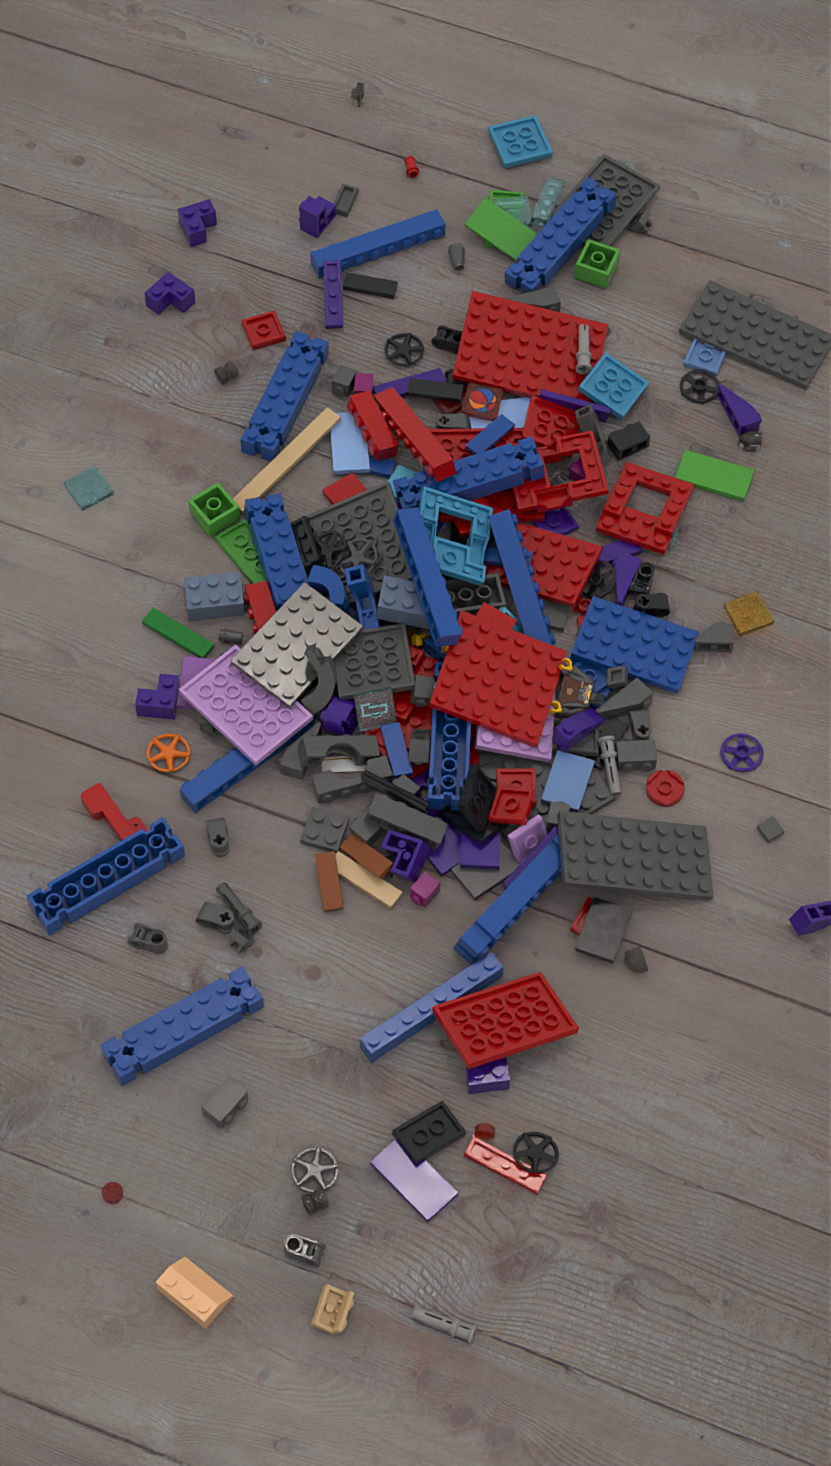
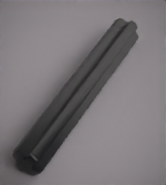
[361,770,430,813]

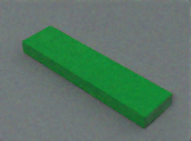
[142,608,214,658]

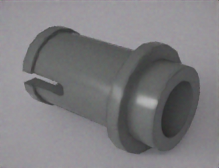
[219,628,243,644]

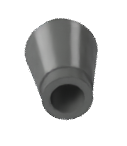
[448,243,465,271]

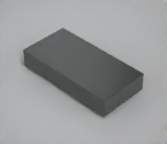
[334,184,359,217]

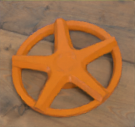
[147,733,190,772]

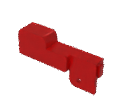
[81,783,148,841]

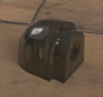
[738,431,762,452]
[623,946,649,973]

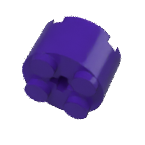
[320,694,359,736]

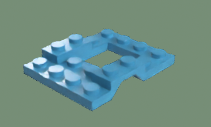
[419,486,493,586]

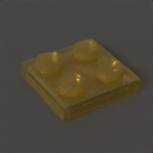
[724,591,774,636]

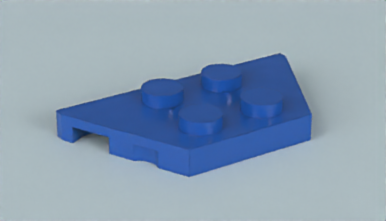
[560,656,612,711]

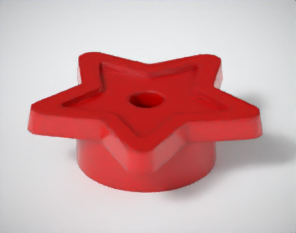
[573,598,591,616]

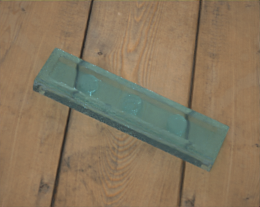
[530,177,564,225]

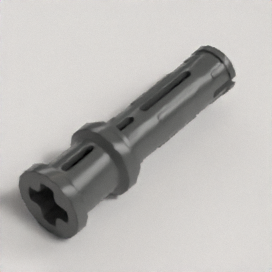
[216,882,262,935]

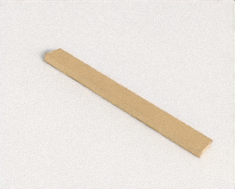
[233,407,341,515]

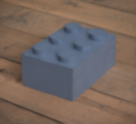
[184,572,245,621]
[376,575,429,629]

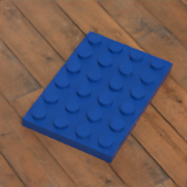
[570,596,699,694]

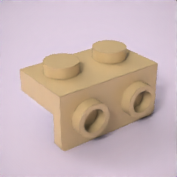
[311,1284,354,1335]

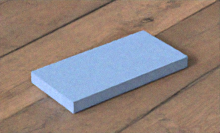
[466,397,530,428]
[330,412,370,475]

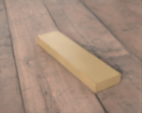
[335,851,403,909]

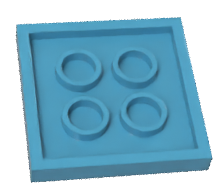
[488,115,553,168]
[577,352,649,420]

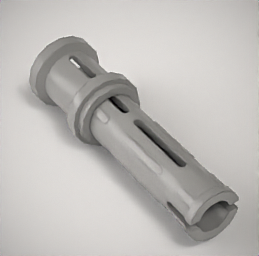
[576,324,592,375]
[597,736,622,795]
[412,1306,478,1344]

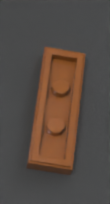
[339,833,393,880]
[315,851,344,912]

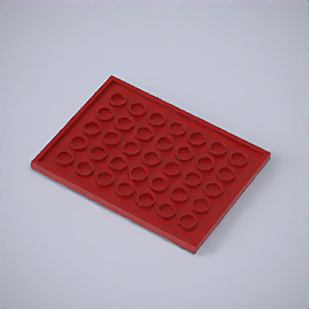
[452,290,608,403]

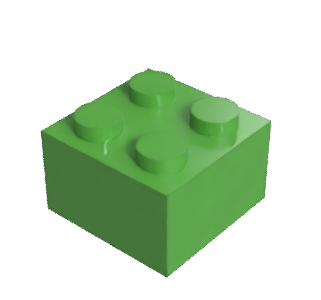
[574,239,621,288]
[188,482,240,537]

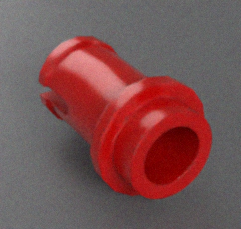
[404,156,419,178]

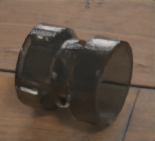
[214,361,239,385]
[301,1188,329,1216]

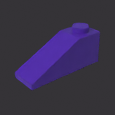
[717,385,762,437]
[612,551,642,606]
[551,708,605,753]
[789,901,831,936]

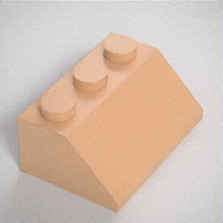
[156,1257,234,1329]

